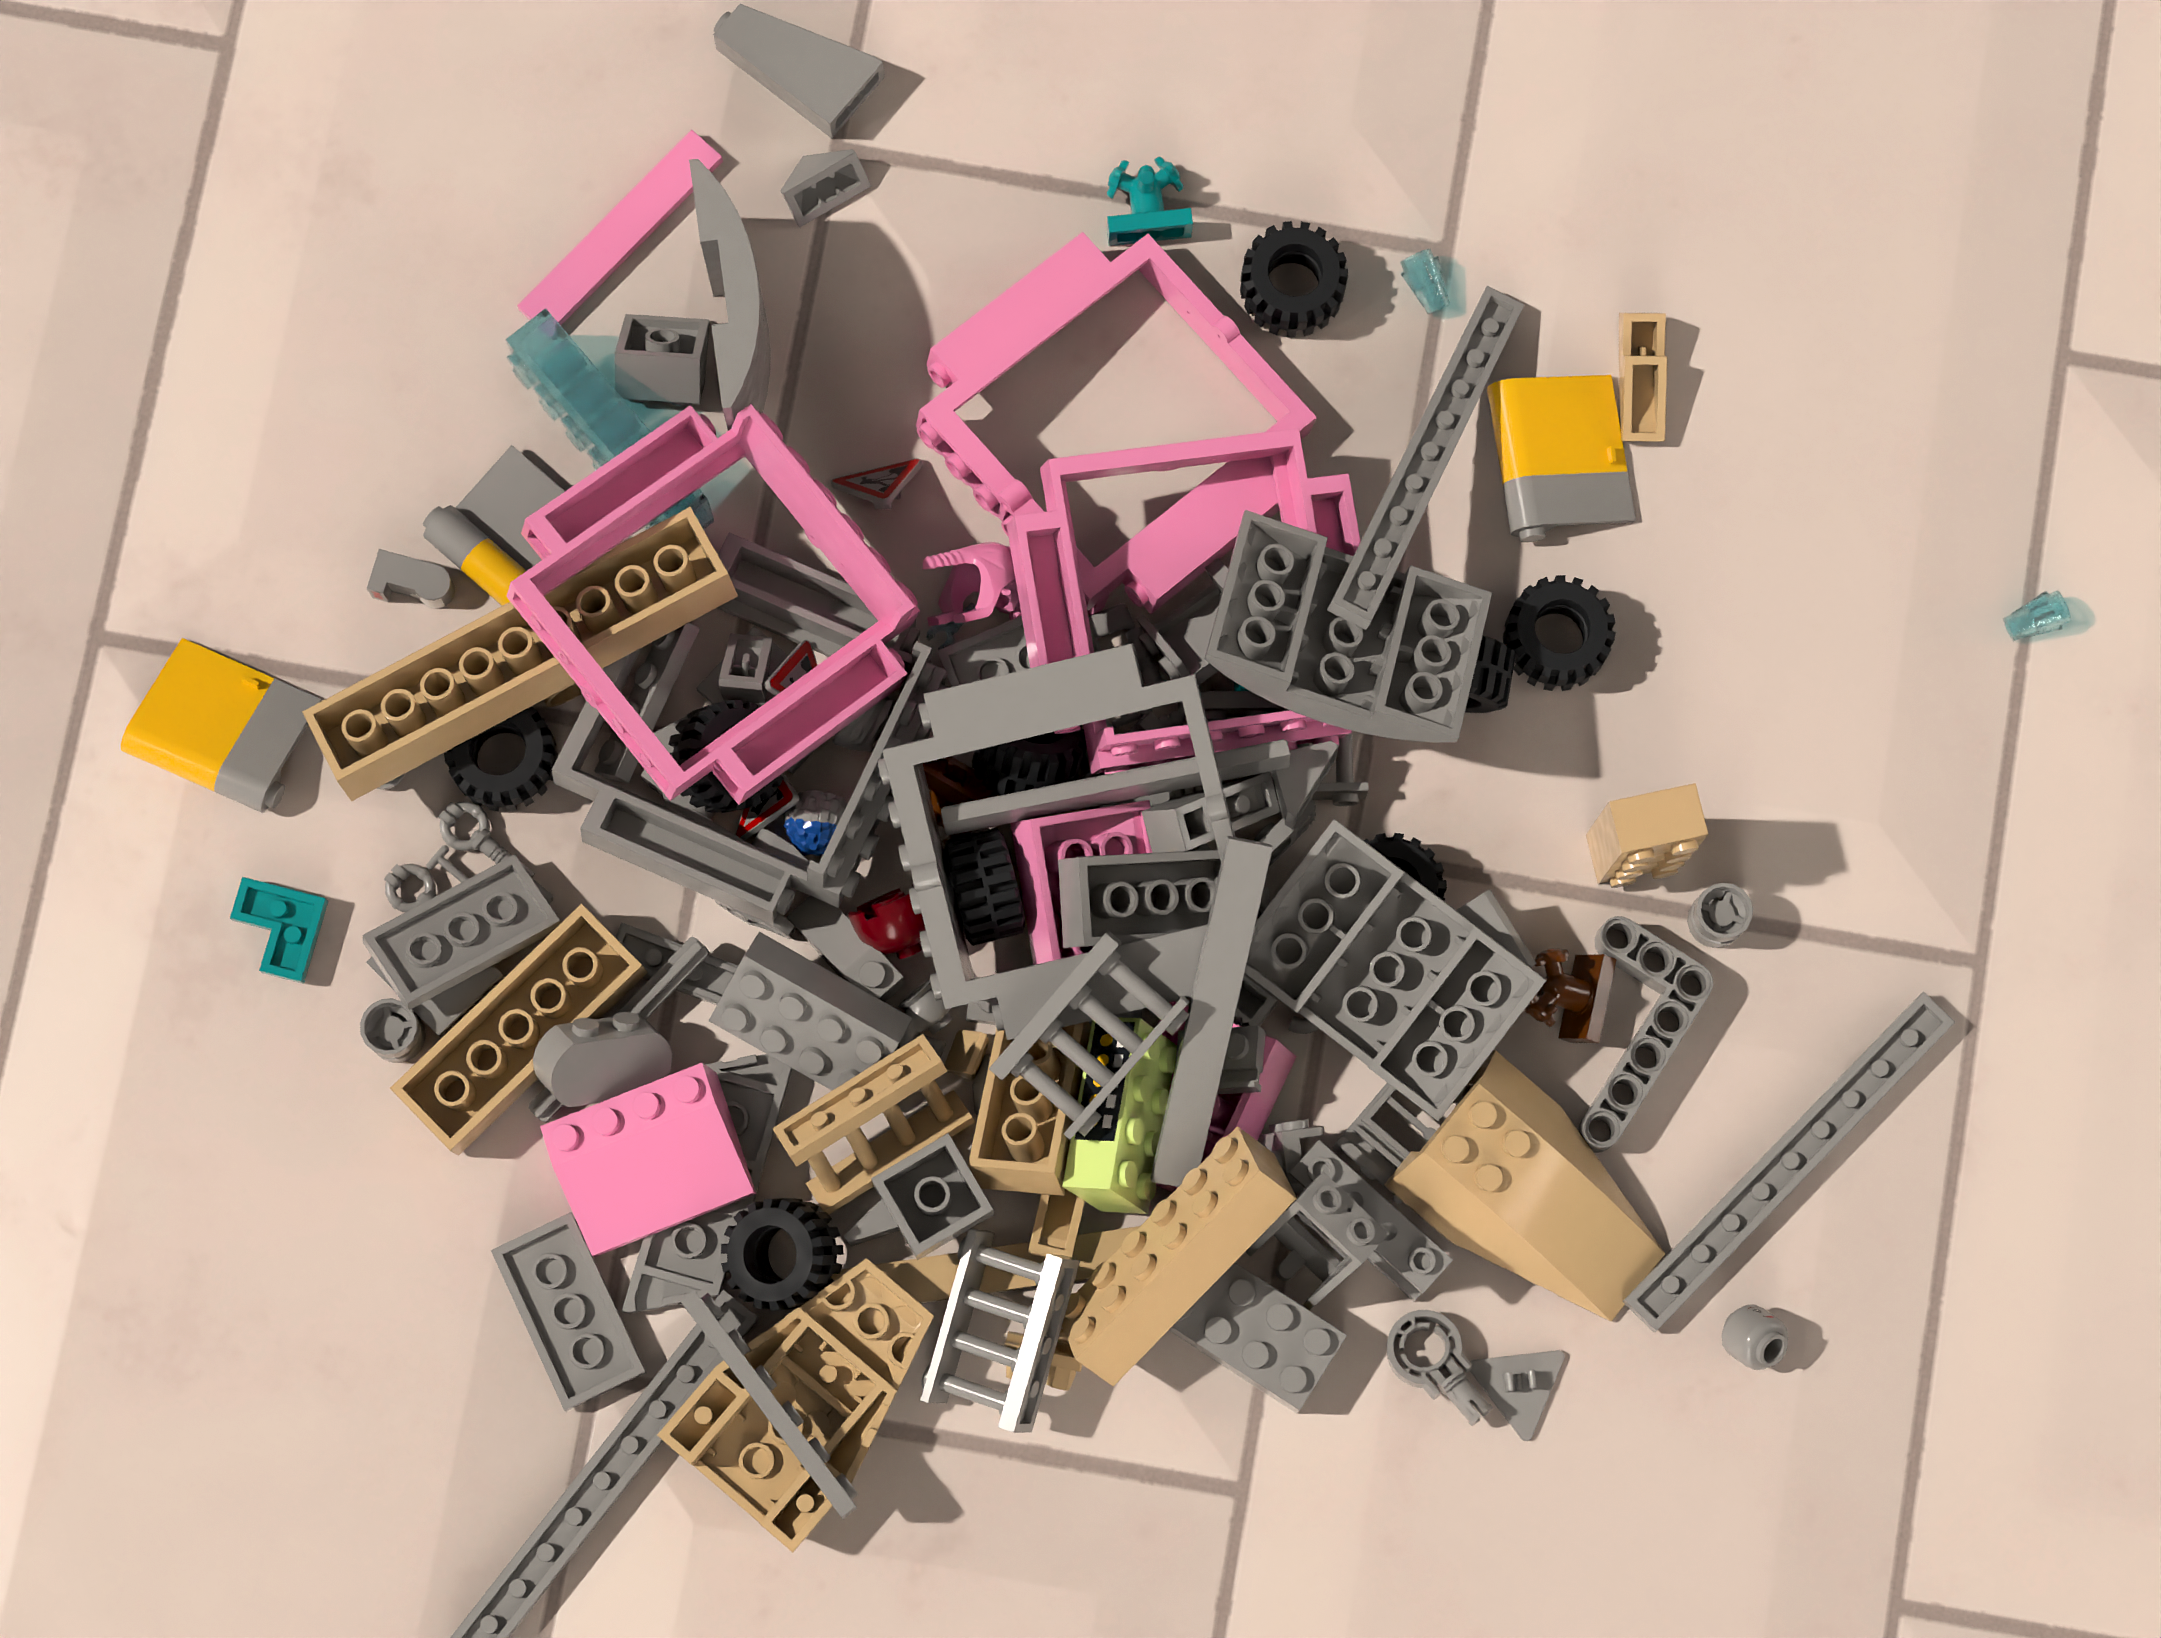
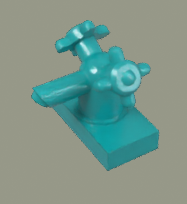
[1107,157,1193,246]

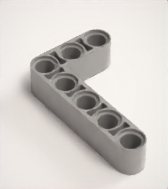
[1577,916,1713,1152]

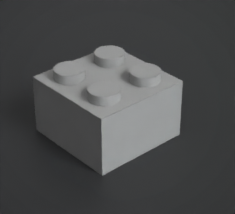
[871,1133,994,1260]

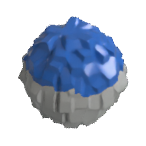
[784,790,847,856]

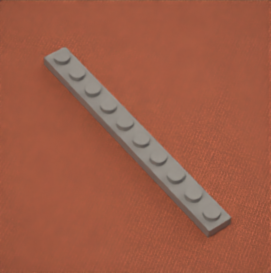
[1327,286,1524,630]
[1623,992,1955,1332]
[450,1290,759,1638]

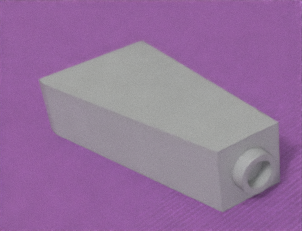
[713,4,884,139]

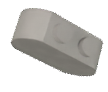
[533,1012,672,1107]

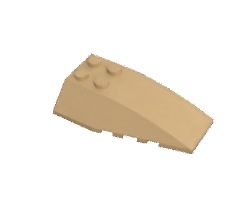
[1384,1050,1665,1321]
[657,1258,934,1553]

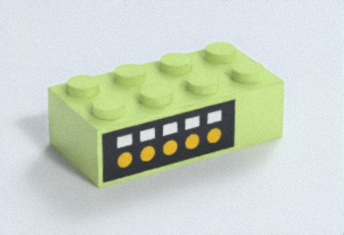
[1062,1017,1177,1214]

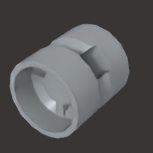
[1687,883,1753,948]
[360,998,426,1063]

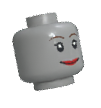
[1722,1304,1788,1370]

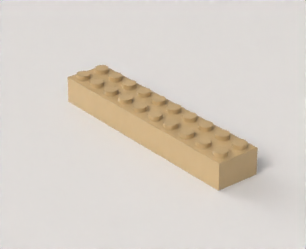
[302,507,738,802]

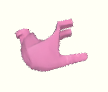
[922,542,1022,626]

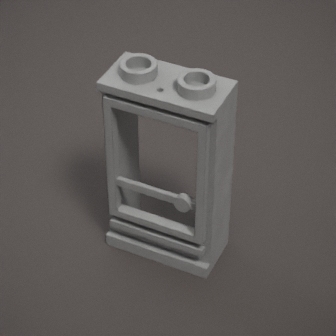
[1332,1083,1436,1205]
[1245,1172,1389,1311]

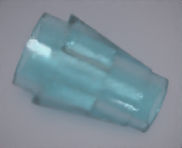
[1400,248,1450,315]
[2003,590,2071,641]

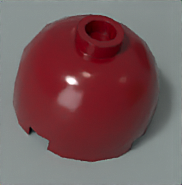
[848,883,926,959]

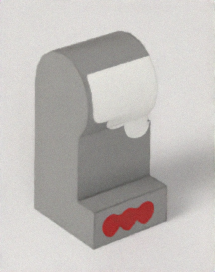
[367,549,455,608]

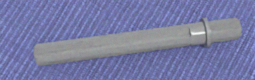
[529,937,709,1122]

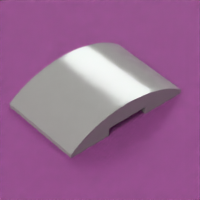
[689,159,771,431]
[1204,510,1492,743]
[1244,819,1547,1121]

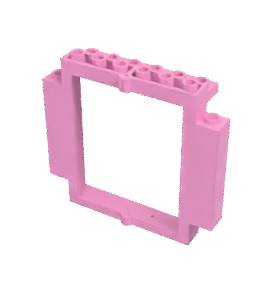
[916,232,1317,615]
[506,404,920,805]
[1006,428,1361,775]

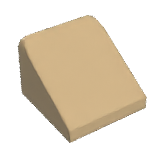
[944,1030,989,1081]

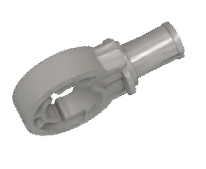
[1387,1310,1493,1426]

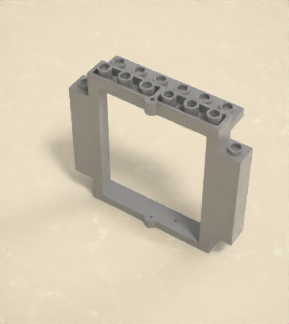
[552,532,950,925]
[878,643,1258,1040]

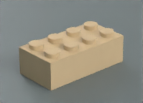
[1586,783,1709,888]
[968,1021,1091,1196]

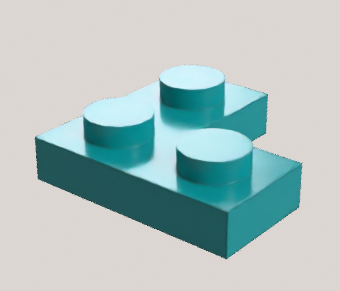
[230,877,329,984]

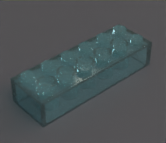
[505,308,715,530]

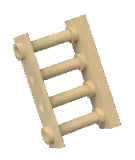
[772,1034,975,1214]

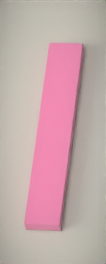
[517,130,723,337]

